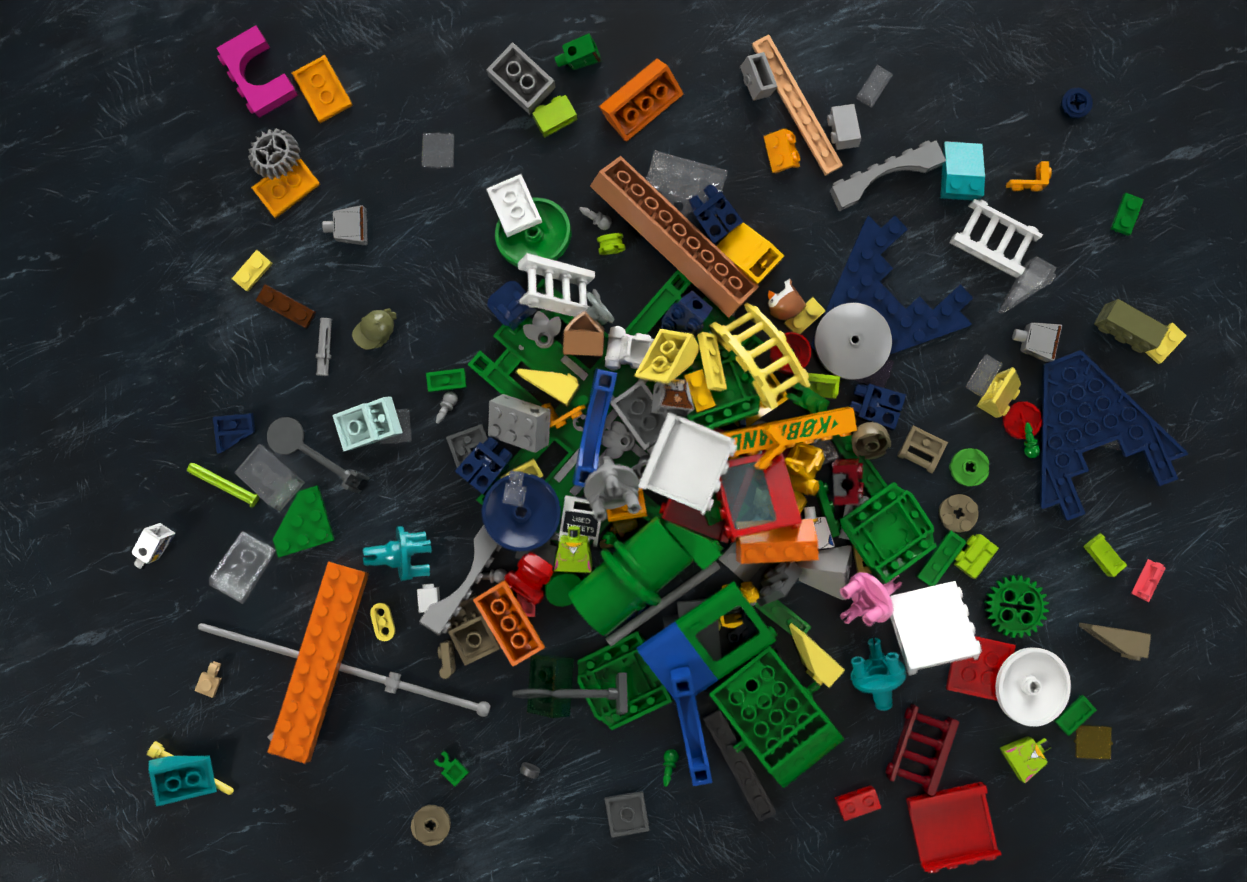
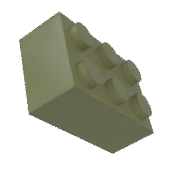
[1094,299,1169,353]

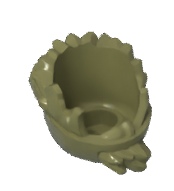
[352,308,397,350]

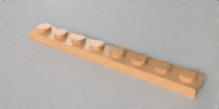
[752,34,843,176]

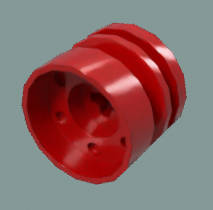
[770,332,811,375]

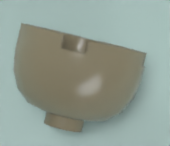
[852,422,891,459]

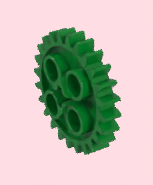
[984,575,1049,638]

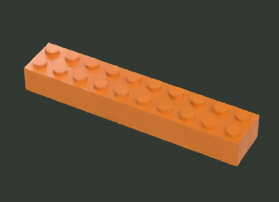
[268,562,369,764]

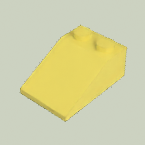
[634,329,700,384]
[977,368,1021,418]
[517,369,580,407]
[789,623,845,688]

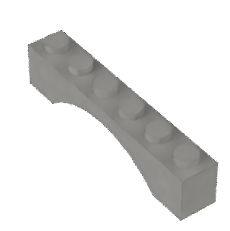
[830,140,946,211]
[419,525,502,636]

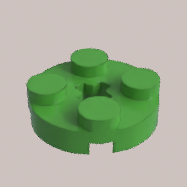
[949,448,989,487]

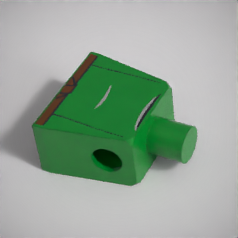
[555,33,601,70]

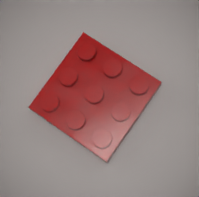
[946,636,1016,701]

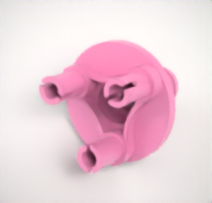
[840,572,902,626]

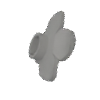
[523,311,561,349]
[601,421,635,459]

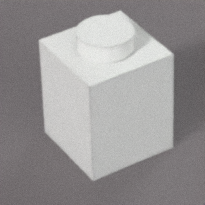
[417,584,440,613]

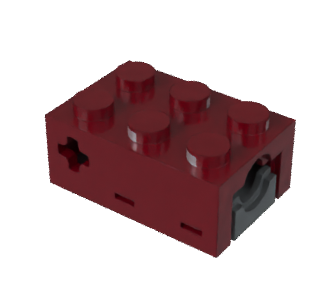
[833,458,864,505]

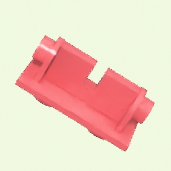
[1131,559,1166,602]

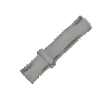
[316,318,332,376]

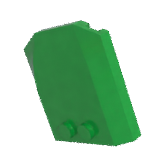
[676,346,760,430]
[840,482,937,584]
[578,630,673,730]

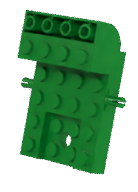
[709,646,845,788]

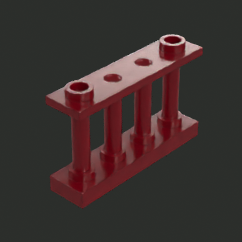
[886,703,959,796]

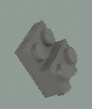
[757,561,803,606]

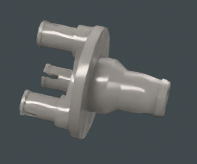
[584,456,641,521]

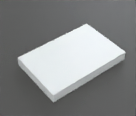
[487,174,542,237]

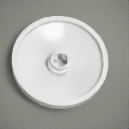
[995,647,1071,726]

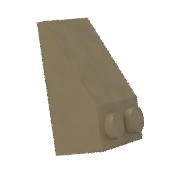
[1079,623,1151,660]

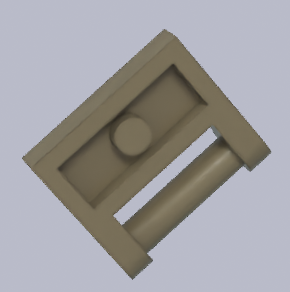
[897,425,948,473]
[438,639,456,679]

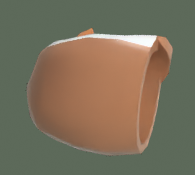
[768,278,807,320]

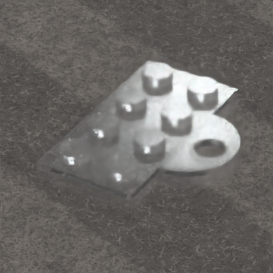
[646,150,727,216]

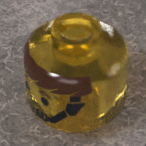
[608,518,638,540]

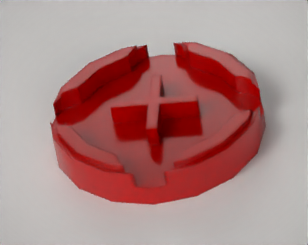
[1003,401,1042,439]

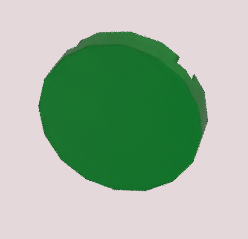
[544,571,581,607]

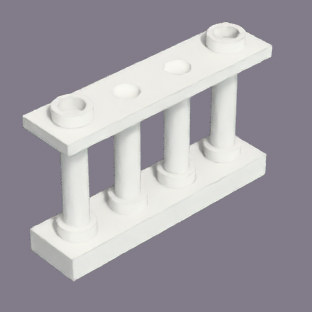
[950,199,1043,278]
[518,253,595,317]

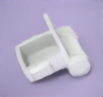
[605,326,654,370]

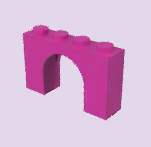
[217,25,298,118]

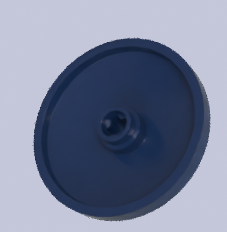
[482,473,561,552]

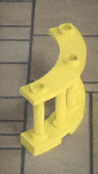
[709,303,811,410]

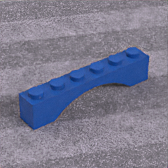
[572,368,617,487]
[670,666,712,786]

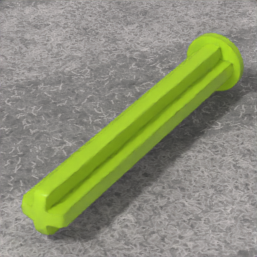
[187,463,260,508]

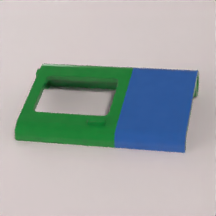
[637,581,778,701]

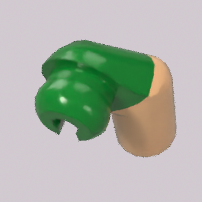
[600,532,617,549]

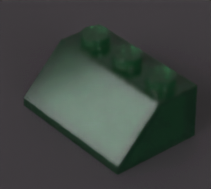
[527,654,574,718]

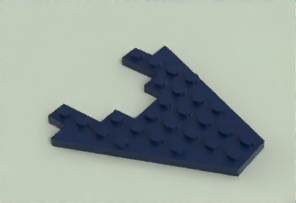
[810,216,973,355]
[1040,350,1188,521]

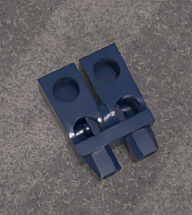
[688,184,744,243]
[849,384,906,431]
[455,436,513,496]

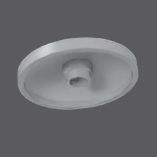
[814,303,892,380]

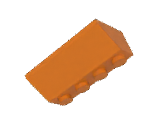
[599,59,684,142]
[735,519,819,564]
[473,580,545,667]

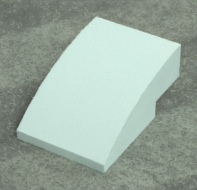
[333,397,403,451]

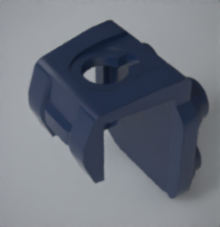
[487,281,537,331]
[661,291,713,339]

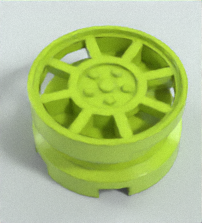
[597,233,625,255]

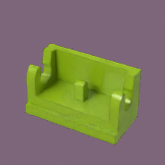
[802,373,840,399]
[1083,533,1127,577]

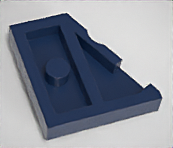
[213,413,255,454]

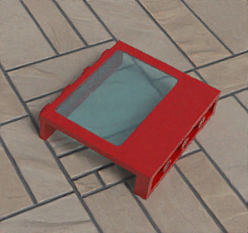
[715,453,802,543]

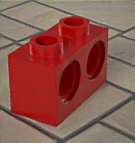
[835,785,881,821]

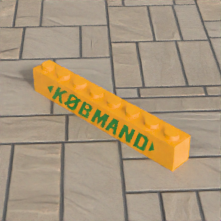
[718,407,857,459]

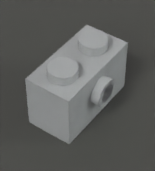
[740,52,778,101]
[827,104,861,150]

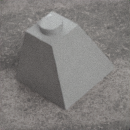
[796,545,852,600]

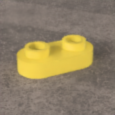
[370,603,395,641]

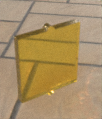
[1074,725,1113,759]

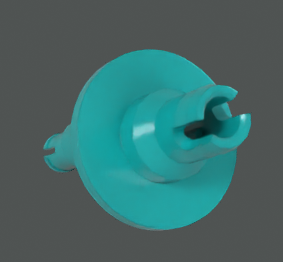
[363,526,431,581]
[851,638,907,711]

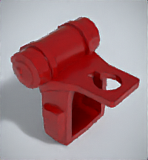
[503,551,553,606]

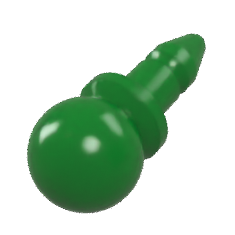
[1024,422,1040,458]
[663,749,679,787]

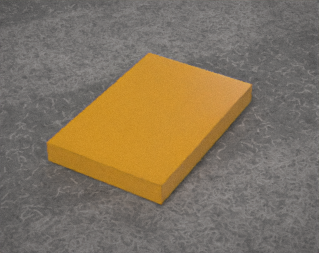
[292,55,353,123]
[251,158,321,218]

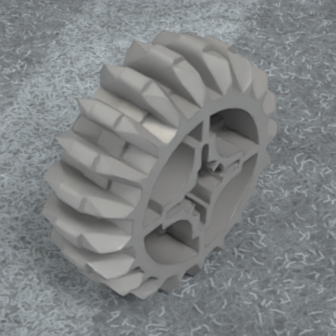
[248,128,301,180]

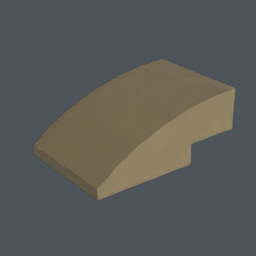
[448,593,500,665]

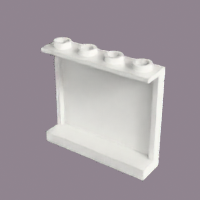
[638,412,737,514]
[890,581,982,675]

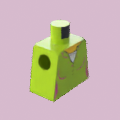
[554,526,593,573]
[999,736,1051,783]

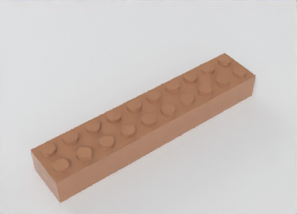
[590,156,759,317]

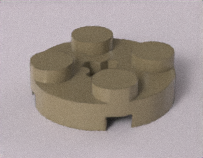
[938,494,978,533]
[411,805,451,846]

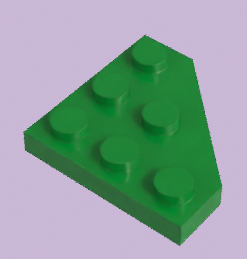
[273,486,335,558]

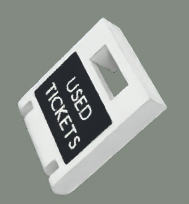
[559,495,601,547]

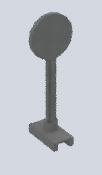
[267,417,370,494]
[512,673,628,715]

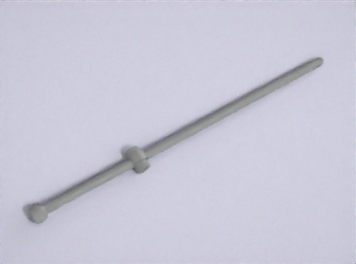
[198,623,490,717]

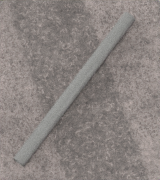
[605,562,720,646]

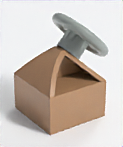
[563,292,614,356]

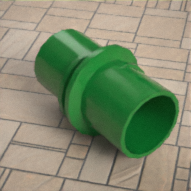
[568,515,694,636]

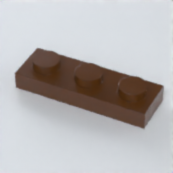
[256,284,316,329]

